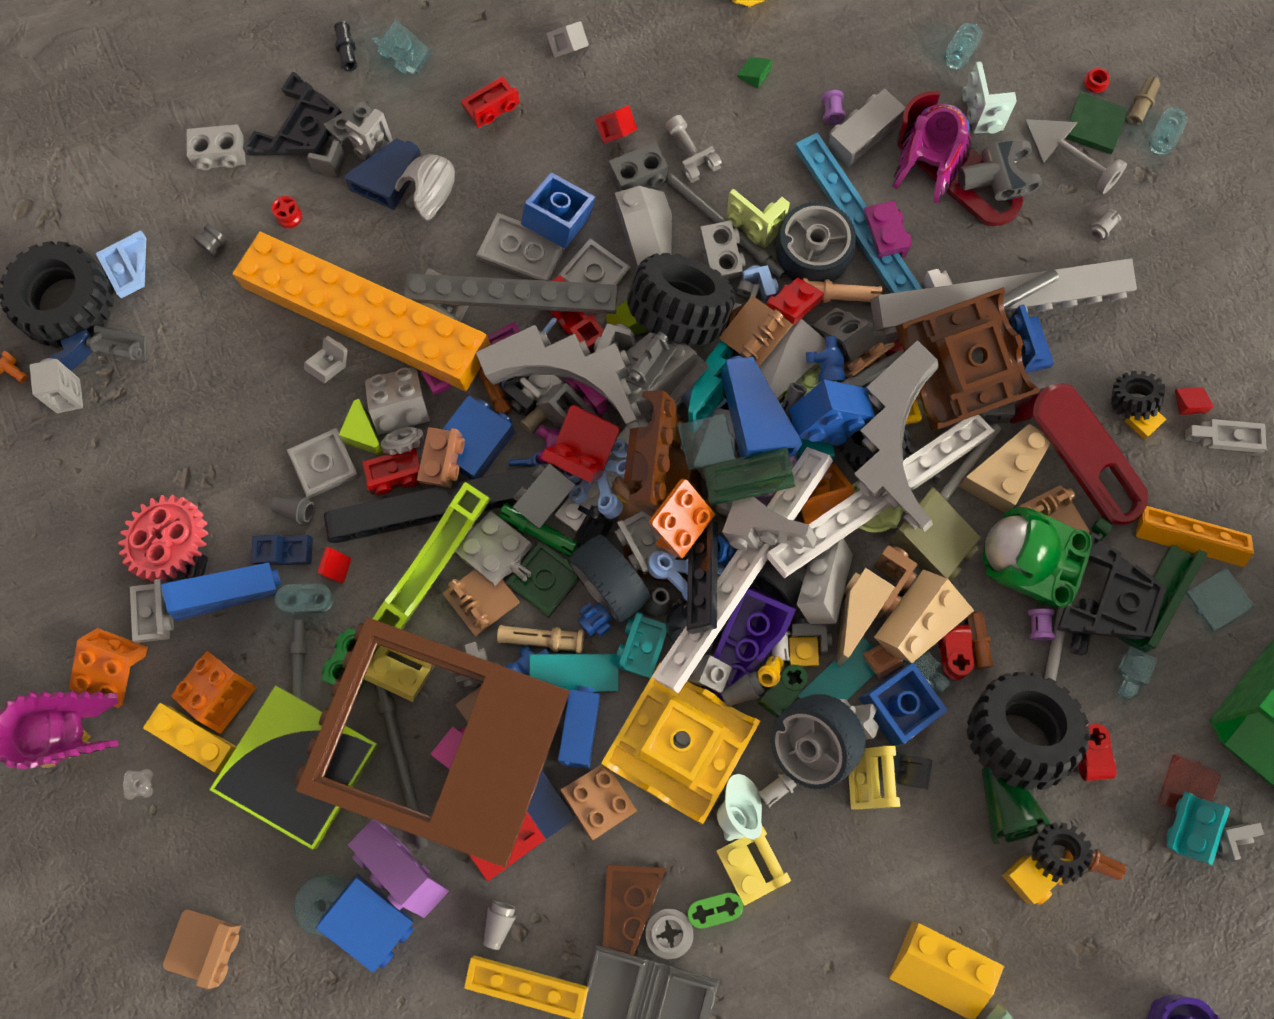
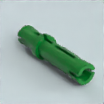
[498,502,579,558]

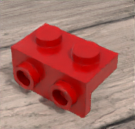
[461,76,520,128]
[765,278,824,326]
[362,448,420,495]

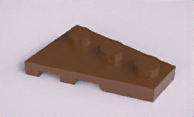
[603,865,666,955]

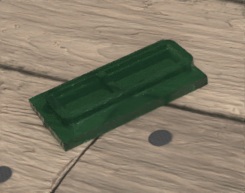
[704,447,796,506]

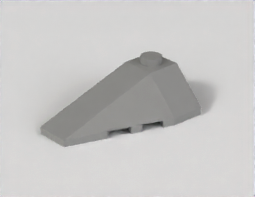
[615,186,672,268]
[759,319,826,401]

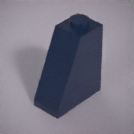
[344,138,421,210]

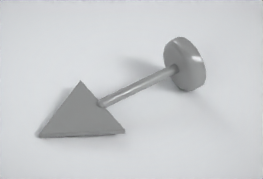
[1026,119,1127,194]

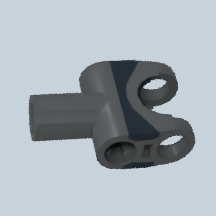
[958,140,1043,201]

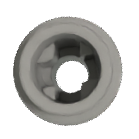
[483,901,516,950]

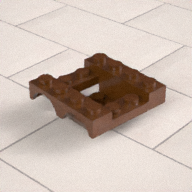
[895,287,1040,430]
[623,390,706,518]

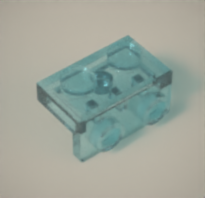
[372,19,434,76]

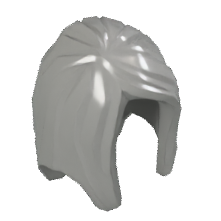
[395,154,455,221]

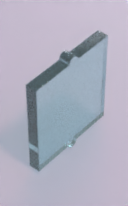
[678,414,736,470]
[1186,568,1255,632]

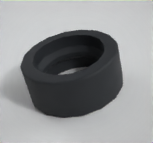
[754,560,803,607]

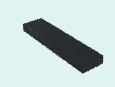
[687,520,718,634]

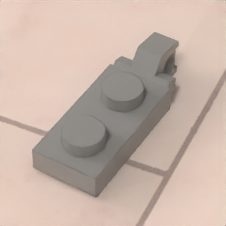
[1185,419,1266,453]

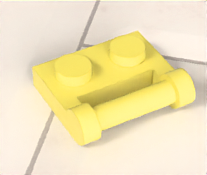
[364,646,435,702]
[849,746,900,810]
[716,826,791,906]

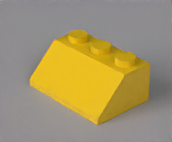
[889,922,1004,1019]

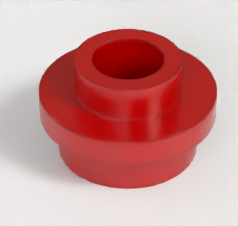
[1084,68,1110,93]

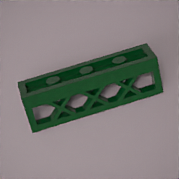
[1118,545,1207,654]

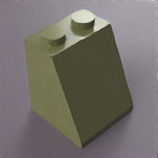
[888,488,981,582]

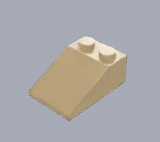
[836,568,895,667]

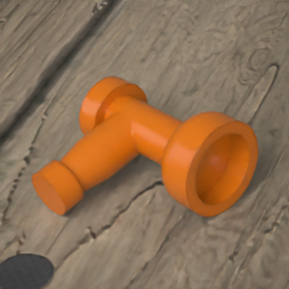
[0,350,28,383]

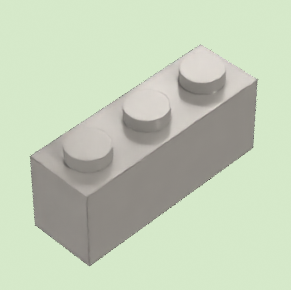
[828,89,906,167]
[797,538,853,624]

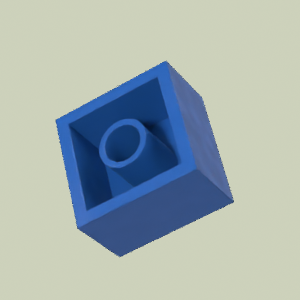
[521,172,595,249]
[789,380,875,445]
[858,662,948,746]

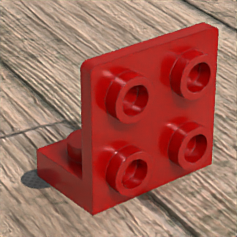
[541,405,621,483]

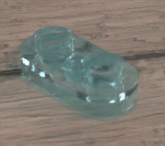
[944,23,983,69]
[1149,107,1188,155]
[275,583,334,614]

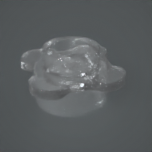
[123,769,154,800]

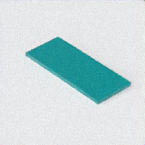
[798,637,875,700]
[529,654,619,691]

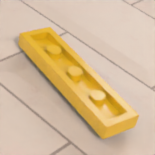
[464,955,588,1019]

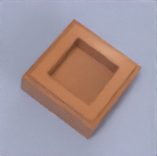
[863,644,903,679]

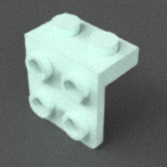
[962,62,1017,134]

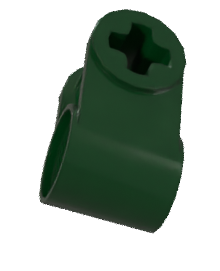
[758,665,808,718]

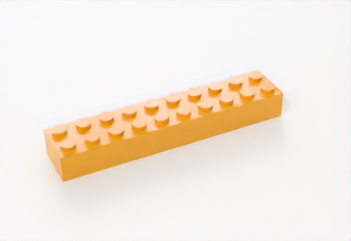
[232,231,491,392]

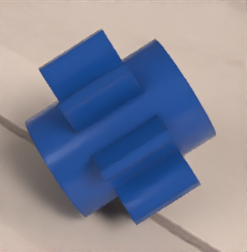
[577,602,612,637]

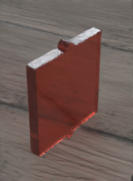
[1158,755,1221,810]

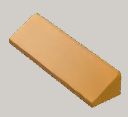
[1136,506,1254,567]

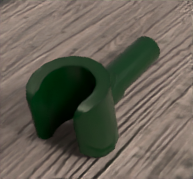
[1091,517,1112,541]

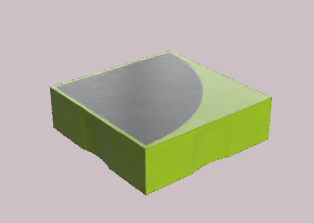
[210,685,379,850]

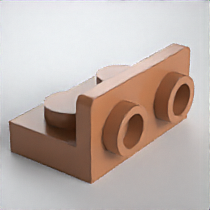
[417,427,465,488]

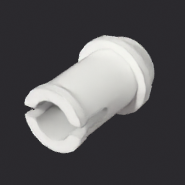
[772,629,791,661]

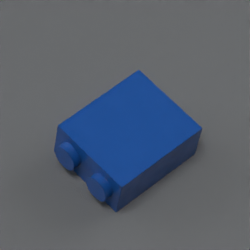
[443,395,515,480]
[558,686,601,769]
[316,873,414,973]

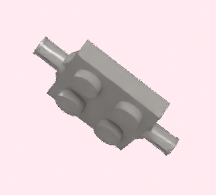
[455,511,532,587]

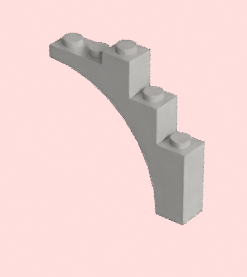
[476,325,642,430]
[854,341,939,532]
[694,409,817,550]

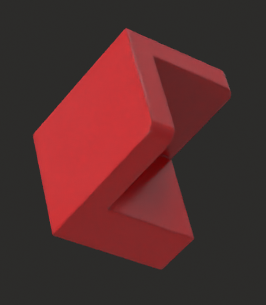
[594,105,637,144]

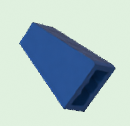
[721,356,802,462]
[161,563,281,621]

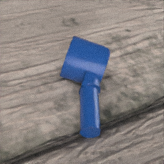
[509,451,540,467]

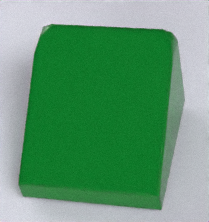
[737,57,772,88]

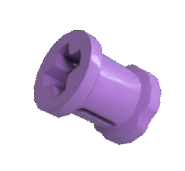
[821,90,846,125]
[1028,609,1055,641]

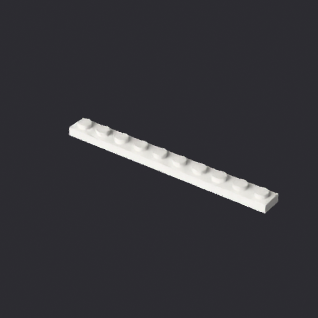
[766,415,994,578]
[652,447,833,693]

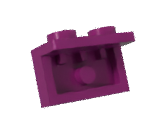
[863,201,911,258]

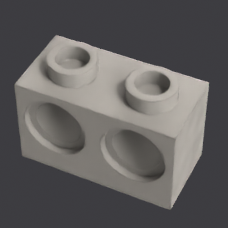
[187,124,246,170]
[698,220,745,280]
[29,358,83,413]

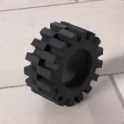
[1111,371,1165,420]
[1032,823,1093,884]

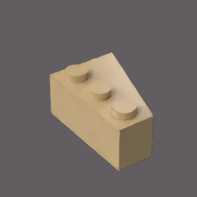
[958,424,1050,513]
[874,570,974,663]

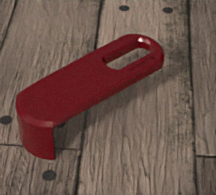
[897,91,1023,226]
[1010,383,1148,525]

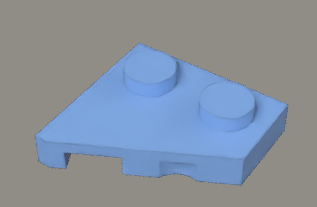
[96,230,146,298]

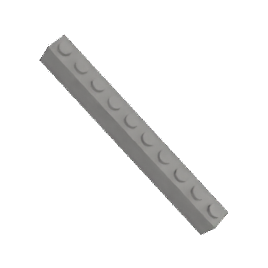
[870,258,1137,335]

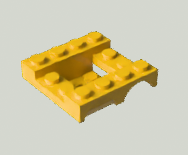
[601,663,760,825]

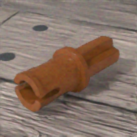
[967,612,994,669]
[1063,848,1126,880]

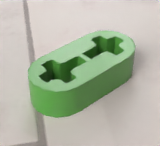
[687,892,743,929]

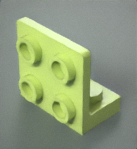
[726,189,790,249]

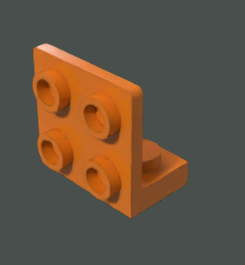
[649,479,715,558]
[69,628,148,708]
[171,651,257,734]

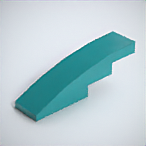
[688,340,733,433]

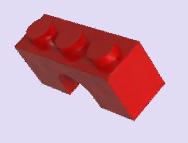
[547,275,604,354]

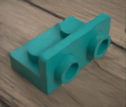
[1166,791,1230,866]

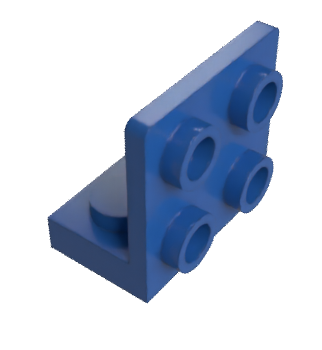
[1009,304,1054,373]

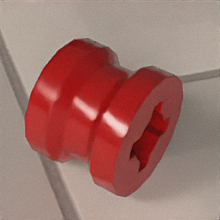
[271,196,302,229]

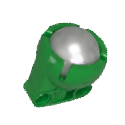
[983,507,1092,608]

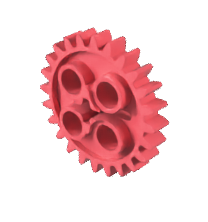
[118,495,208,583]

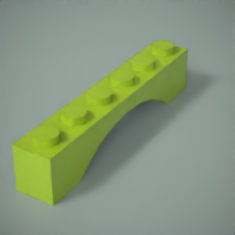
[372,482,491,630]

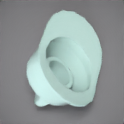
[717,774,762,841]

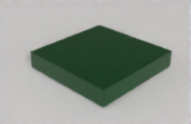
[1065,92,1128,154]
[505,540,580,618]

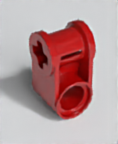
[938,624,974,681]
[1078,724,1117,781]

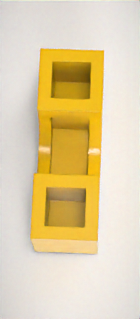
[143,703,236,774]

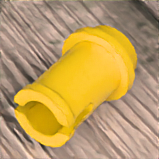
[757,656,784,687]

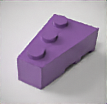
[348,819,449,918]

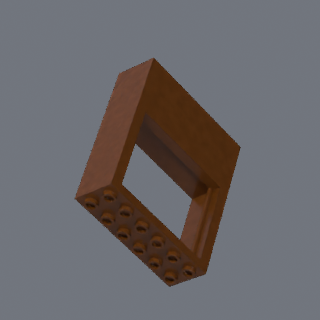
[295,617,570,868]

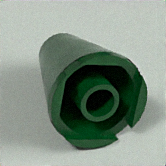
[982,767,1051,844]

